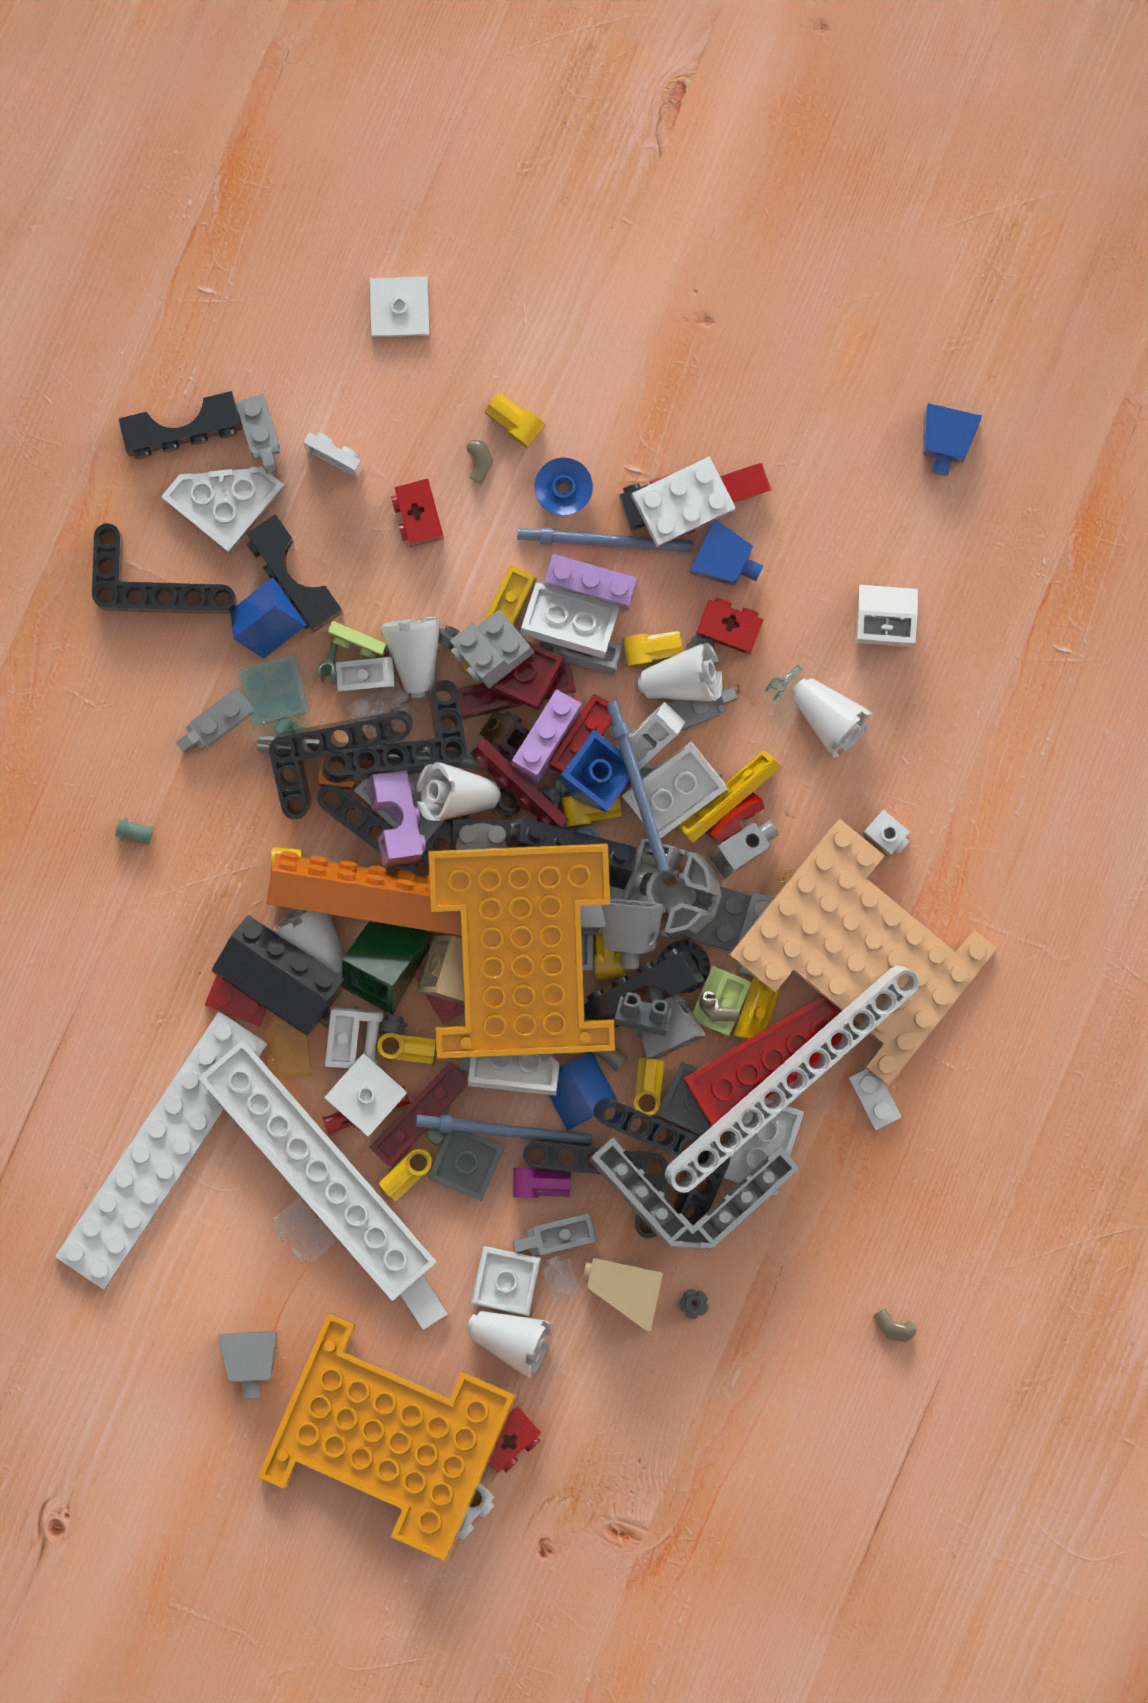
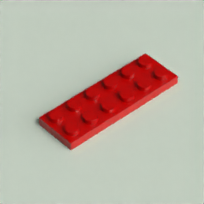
[682,995,855,1127]

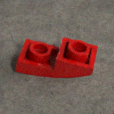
[720,463,771,503]
[705,792,765,843]

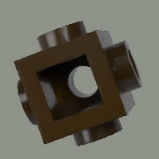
[479,710,530,756]

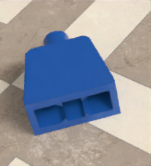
[923,403,982,476]
[690,520,763,586]

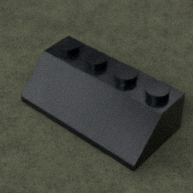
[211,915,344,1037]

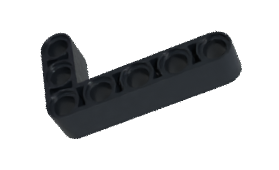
[92,523,237,614]
[322,680,467,783]
[269,711,413,820]
[317,785,471,878]
[594,1098,730,1225]
[523,1141,667,1238]

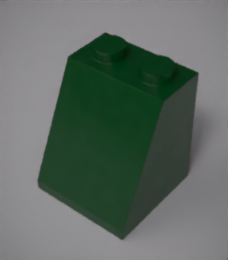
[342,921,429,1015]

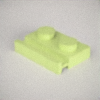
[328,621,388,659]
[693,966,752,1037]

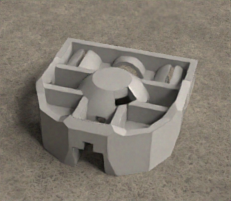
[622,839,722,940]

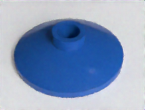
[535,457,593,516]

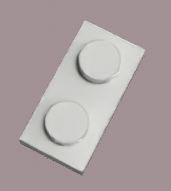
[336,657,395,691]
[849,1069,902,1130]

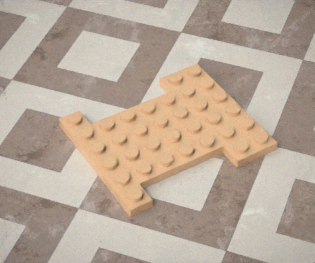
[729,818,997,1086]

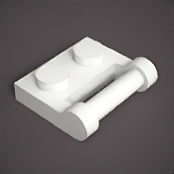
[324,1007,383,1068]

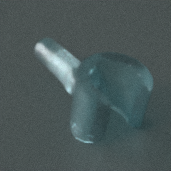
[765,665,802,700]

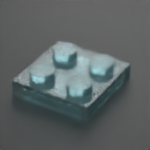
[238,655,310,727]

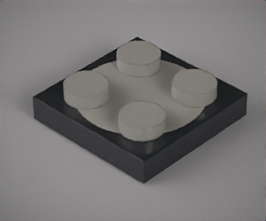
[451,818,511,850]

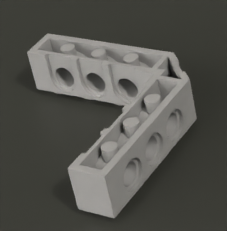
[589,1138,800,1250]

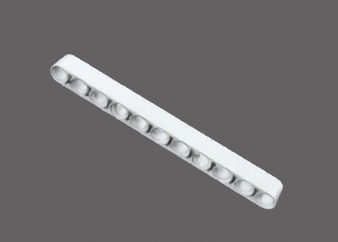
[665,965,919,1193]

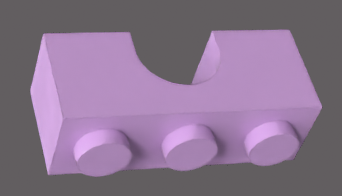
[544,553,637,610]
[512,689,582,786]
[367,770,426,867]

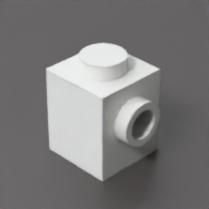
[863,809,910,856]

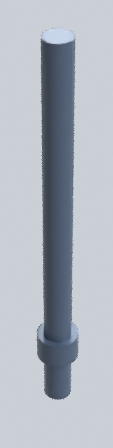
[517,527,692,552]
[606,701,670,873]
[415,1114,592,1146]

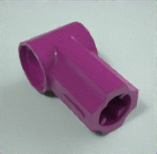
[512,1168,571,1198]

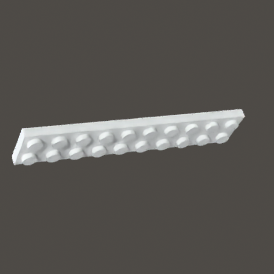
[55,1011,268,1290]
[198,1039,437,1301]

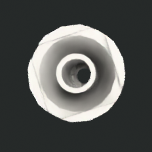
[382,617,440,698]
[638,643,723,701]
[793,678,873,757]
[417,762,501,821]
[273,910,345,977]
[467,1311,553,1378]

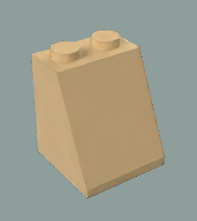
[416,935,464,1005]
[582,1257,663,1331]

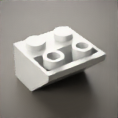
[855,585,918,648]

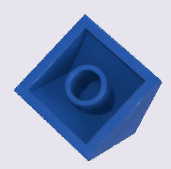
[230,577,307,658]
[560,730,639,812]
[549,1052,618,1131]

